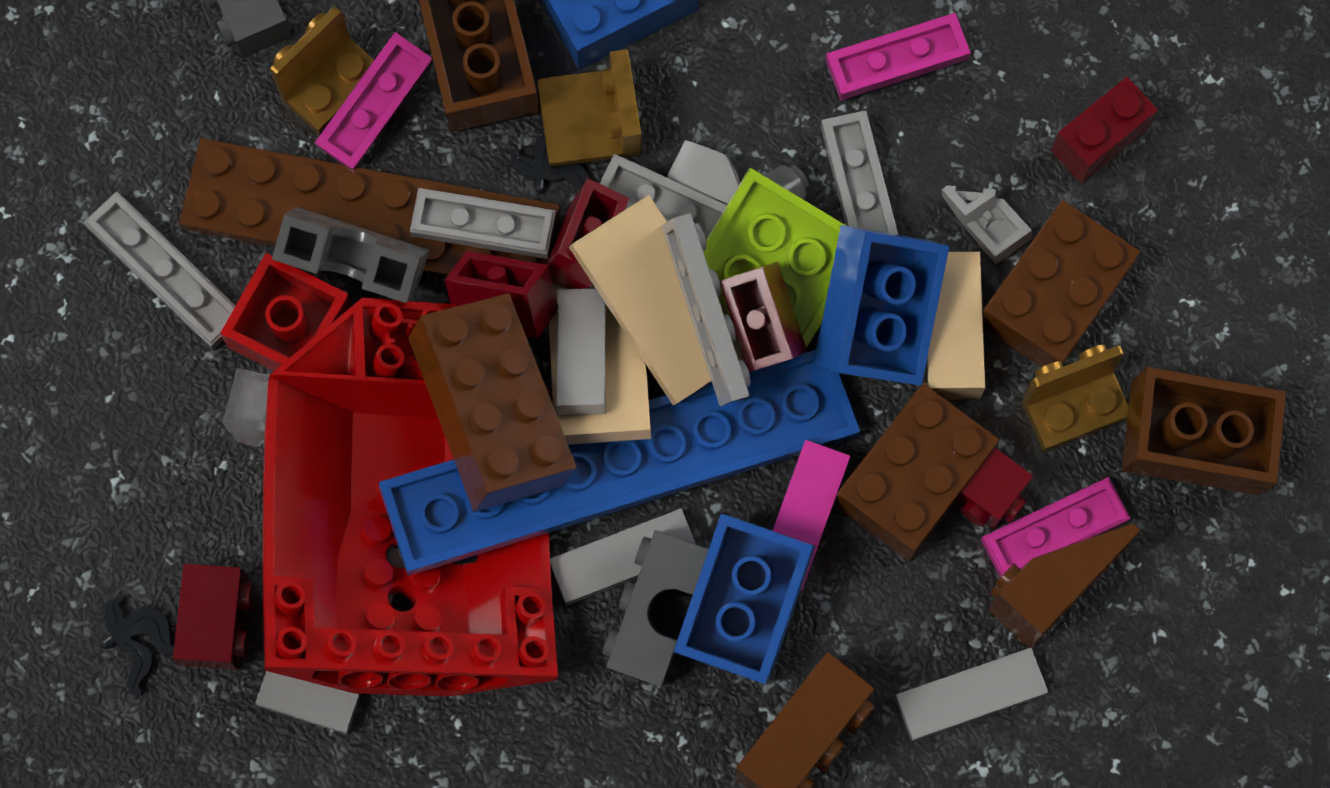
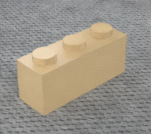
[916,252,985,400]

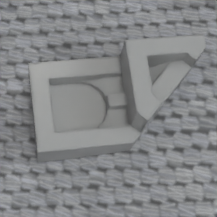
[667,140,741,205]
[942,185,1032,265]

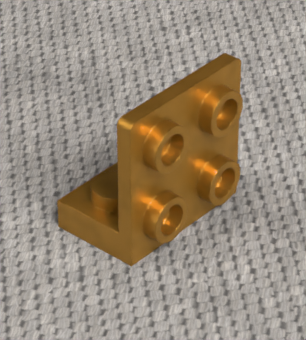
[270,6,374,136]
[538,49,641,166]
[1022,344,1129,453]

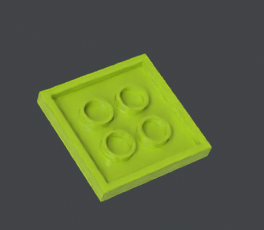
[703,168,846,348]

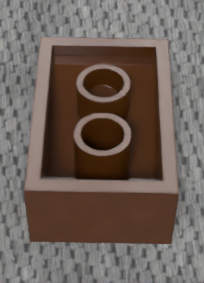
[988,523,1140,648]

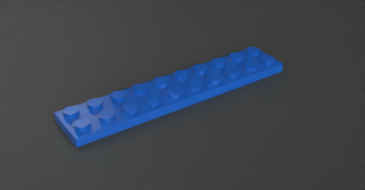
[379,350,860,576]

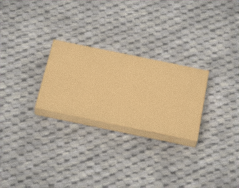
[569,195,744,406]
[549,283,651,445]

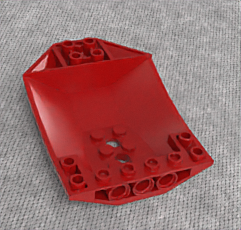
[263,298,558,697]

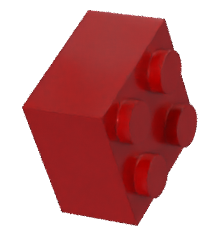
[220,253,353,371]

